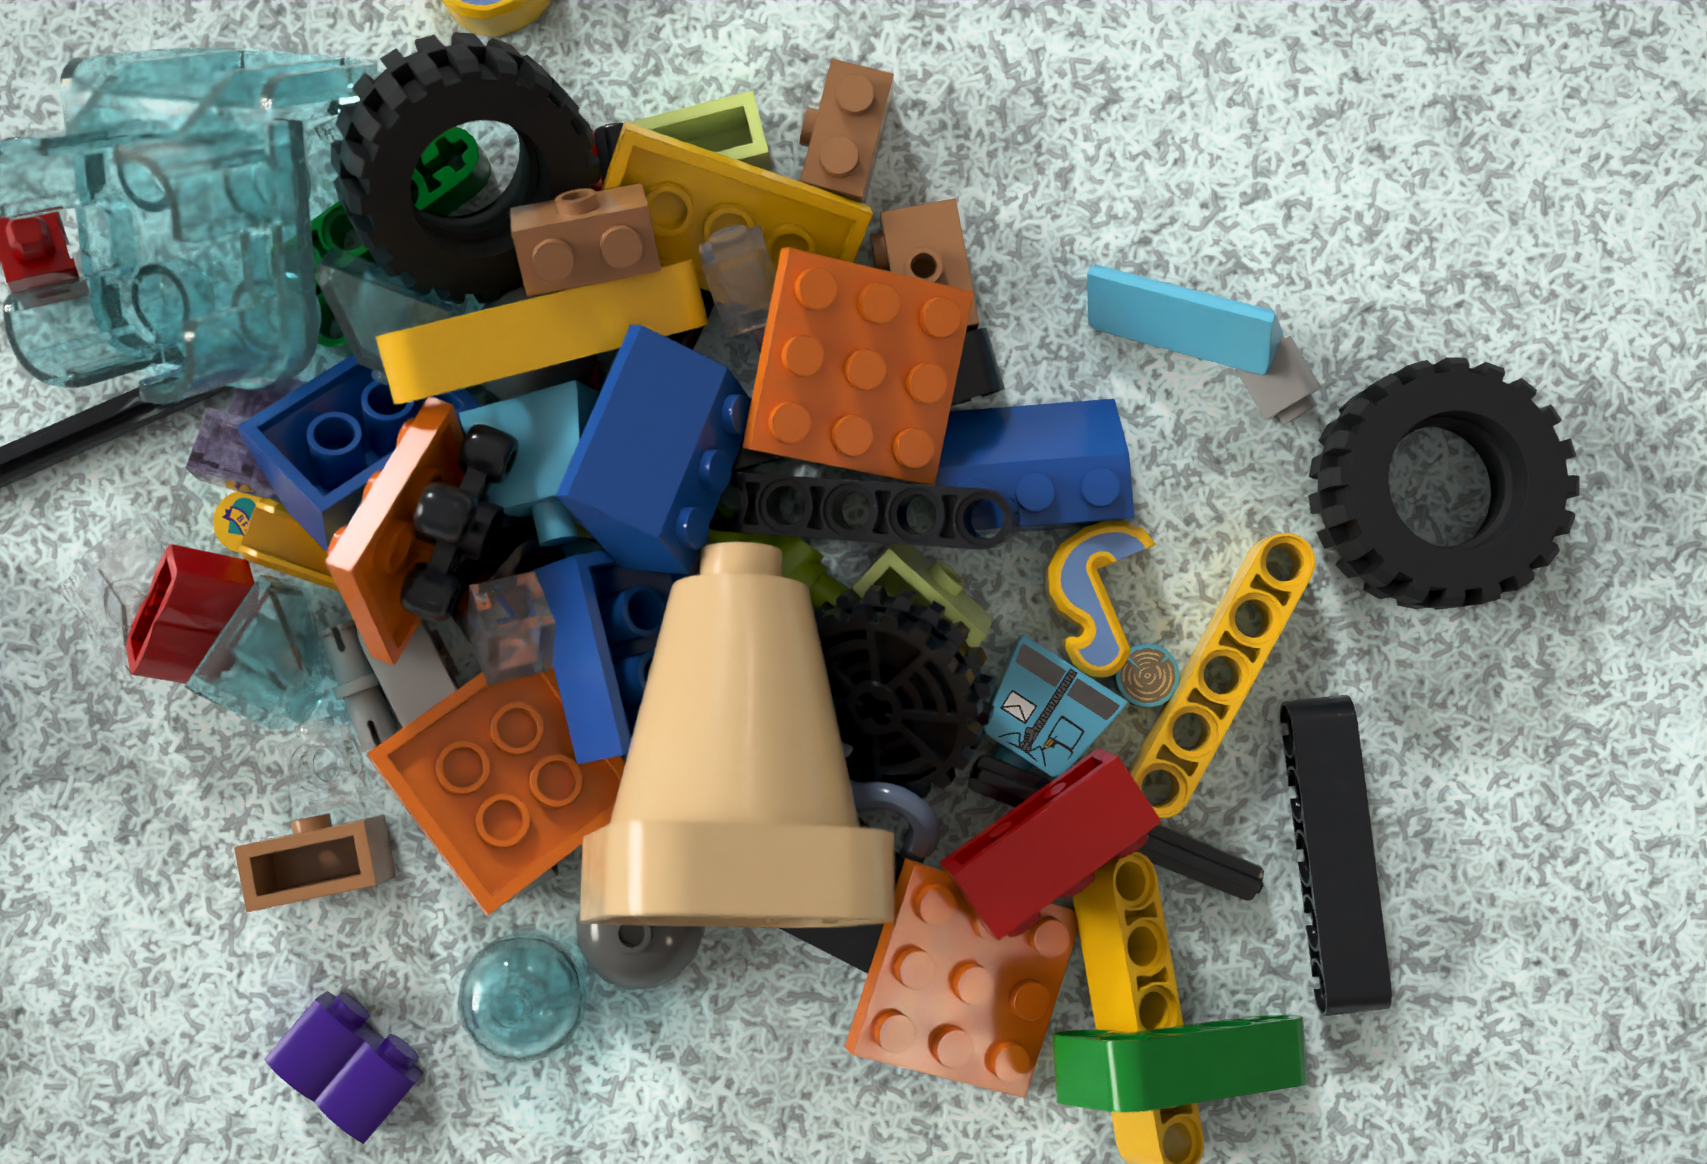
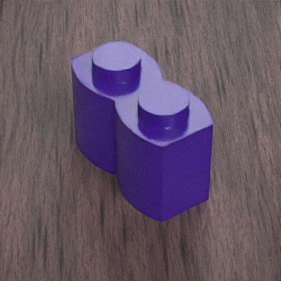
[264,991,424,1144]

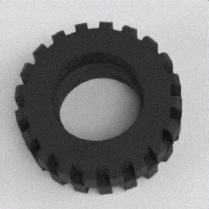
[331,32,601,304]
[1308,357,1580,610]

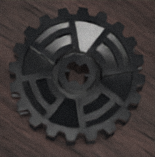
[814,585,995,798]

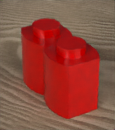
[126,544,260,688]

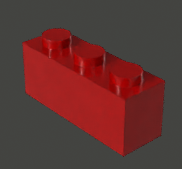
[939,747,1162,941]

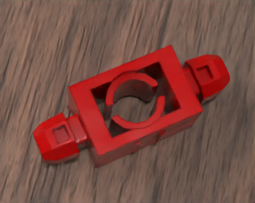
[0,205,85,310]

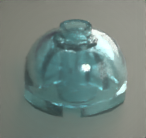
[457,930,590,1063]

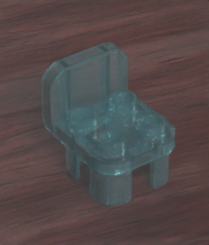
[0,47,378,404]

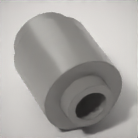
[1235,336,1322,425]

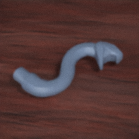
[842,742,940,863]

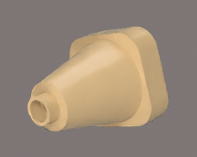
[580,542,894,928]

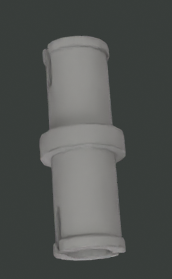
[316,619,397,752]

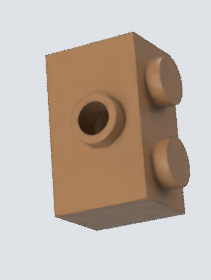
[799,58,894,204]
[510,183,661,297]
[870,198,979,332]
[234,813,396,913]

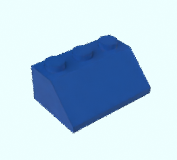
[237,325,482,553]
[555,325,751,575]
[934,398,1135,535]
[530,550,690,764]

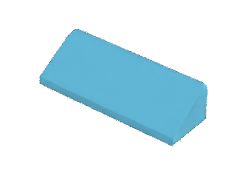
[1087,264,1283,375]

